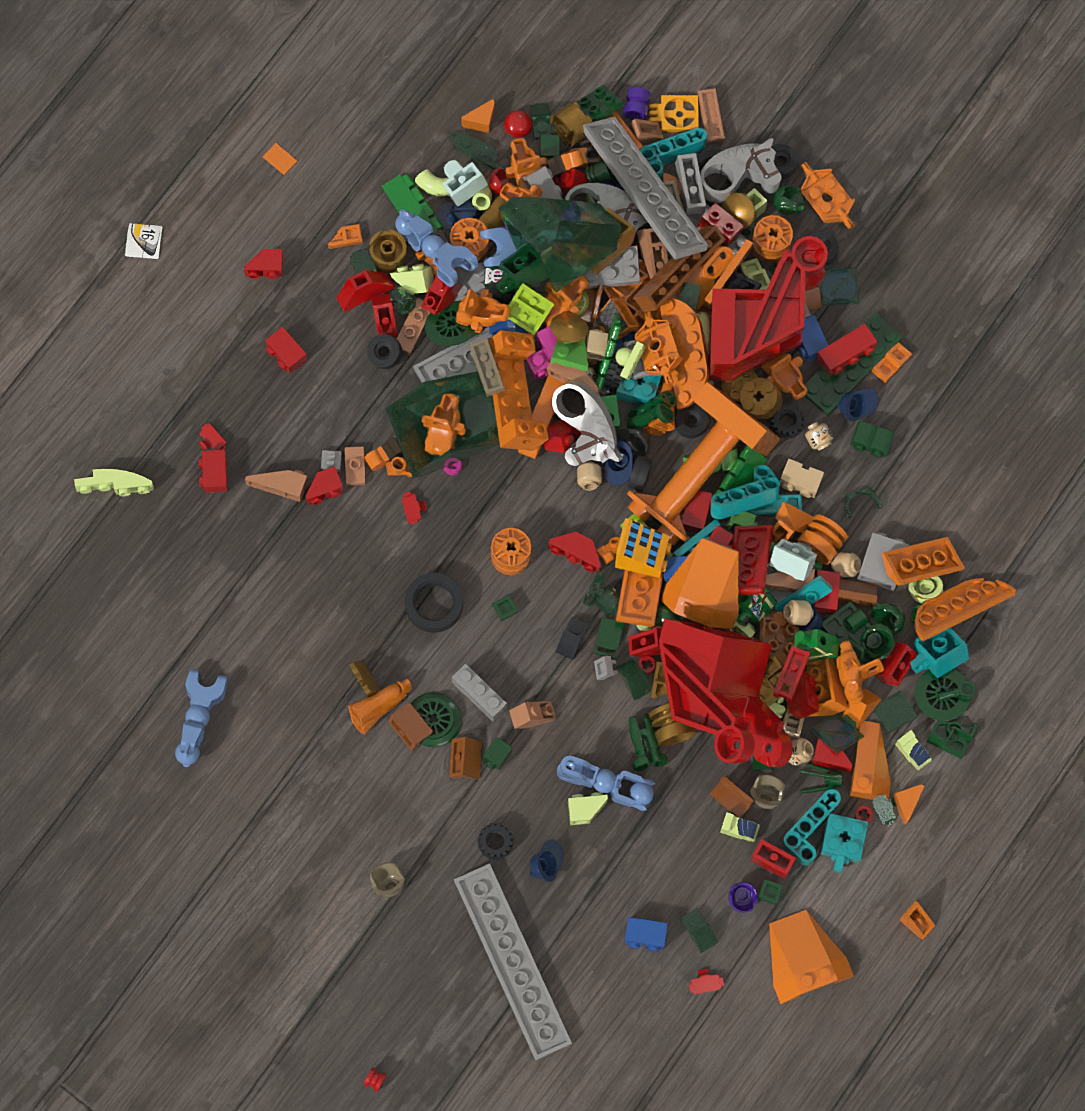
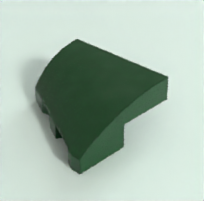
[927,720,979,759]

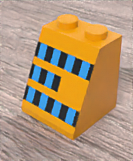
[615,518,672,578]

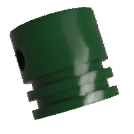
[586,160,616,184]

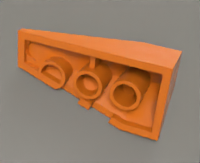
[806,658,848,717]
[849,721,891,803]

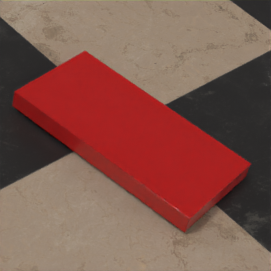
[732,525,774,595]

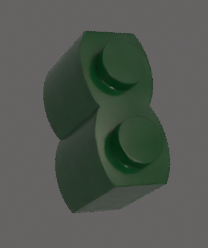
[850,421,894,458]

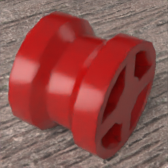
[363,1067,387,1092]

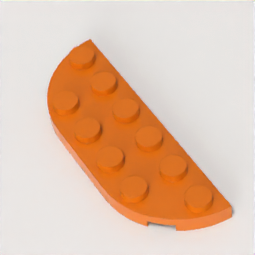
[660,298,709,410]
[915,578,1016,641]

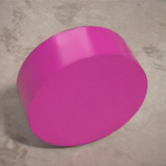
[443,455,462,475]

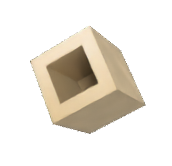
[585,329,608,361]

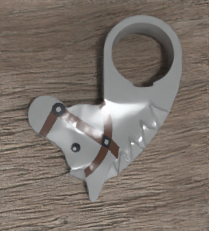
[700,138,781,203]
[565,183,648,246]
[552,381,623,466]

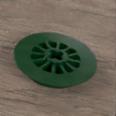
[425,301,475,346]
[915,669,970,721]
[411,692,461,747]

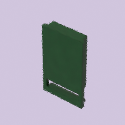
[593,617,624,659]

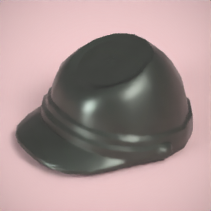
[617,428,651,457]

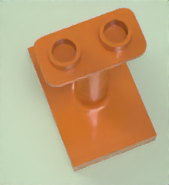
[627,382,781,546]

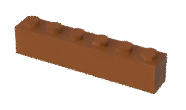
[633,225,726,312]

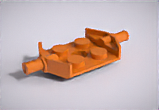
[800,162,855,230]
[635,311,683,386]

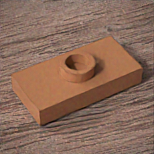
[345,447,365,486]

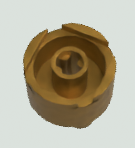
[550,101,592,146]
[369,230,407,274]
[740,378,783,419]

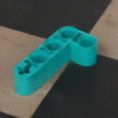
[640,128,707,181]
[710,465,780,519]
[782,789,841,866]

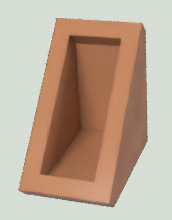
[631,119,664,146]

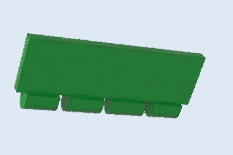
[381,174,443,232]
[595,313,621,390]
[714,445,767,521]

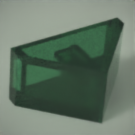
[616,658,652,701]

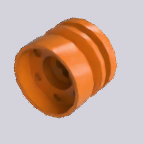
[752,215,793,263]
[450,218,489,263]
[796,514,848,565]
[491,528,531,575]

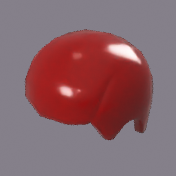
[503,110,533,138]
[488,168,512,196]

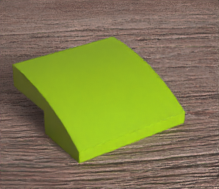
[508,283,554,335]

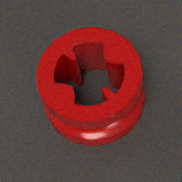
[638,656,656,675]
[855,806,873,823]

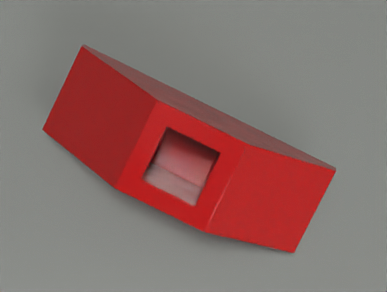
[336,270,395,312]
[548,532,601,574]

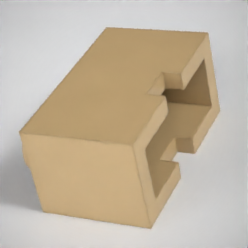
[780,459,824,498]

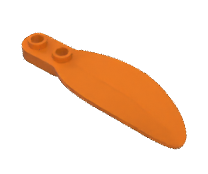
[655,246,734,320]

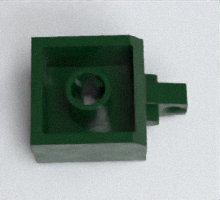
[495,244,553,294]

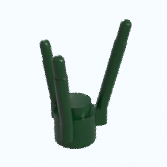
[800,763,842,794]

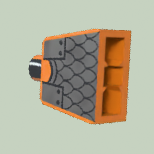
[595,297,640,341]

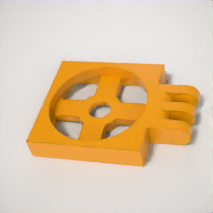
[648,95,698,132]

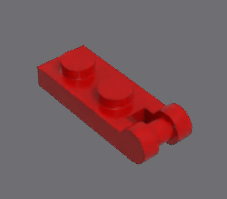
[773,647,810,703]

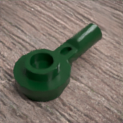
[938,681,977,700]

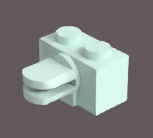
[442,160,488,206]
[769,539,817,581]

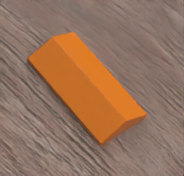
[882,537,965,586]

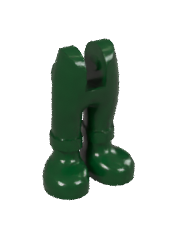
[627,390,677,429]
[629,713,669,771]

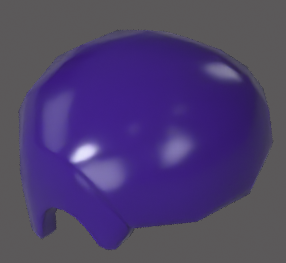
[728,881,758,913]

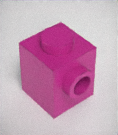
[525,350,549,381]

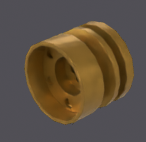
[649,703,697,746]

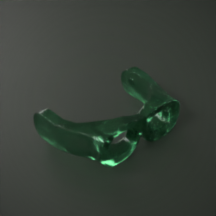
[845,487,882,518]
[583,572,605,607]

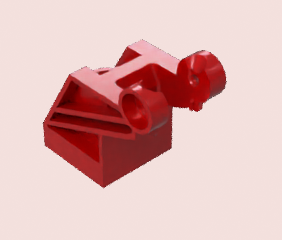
[710,236,828,382]
[659,619,793,768]

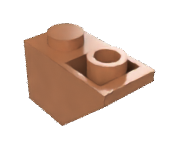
[509,701,556,729]

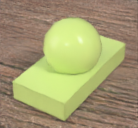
[615,341,646,380]

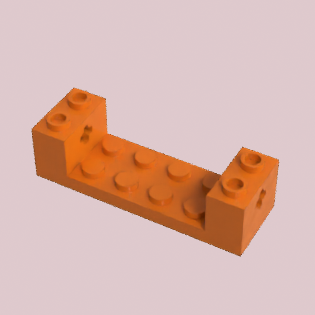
[488,330,549,451]

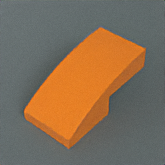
[871,342,912,383]

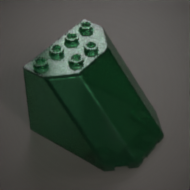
[498,197,622,293]
[385,371,500,478]

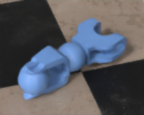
[395,209,478,287]
[480,226,575,267]
[175,669,228,767]
[557,756,655,811]

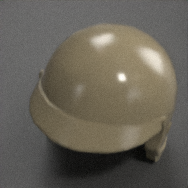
[750,774,785,809]
[370,862,405,897]

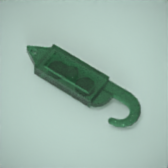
[449,131,511,172]

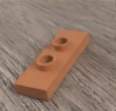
[697,88,725,144]
[397,297,431,355]

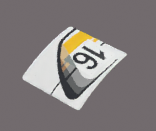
[125,223,162,259]

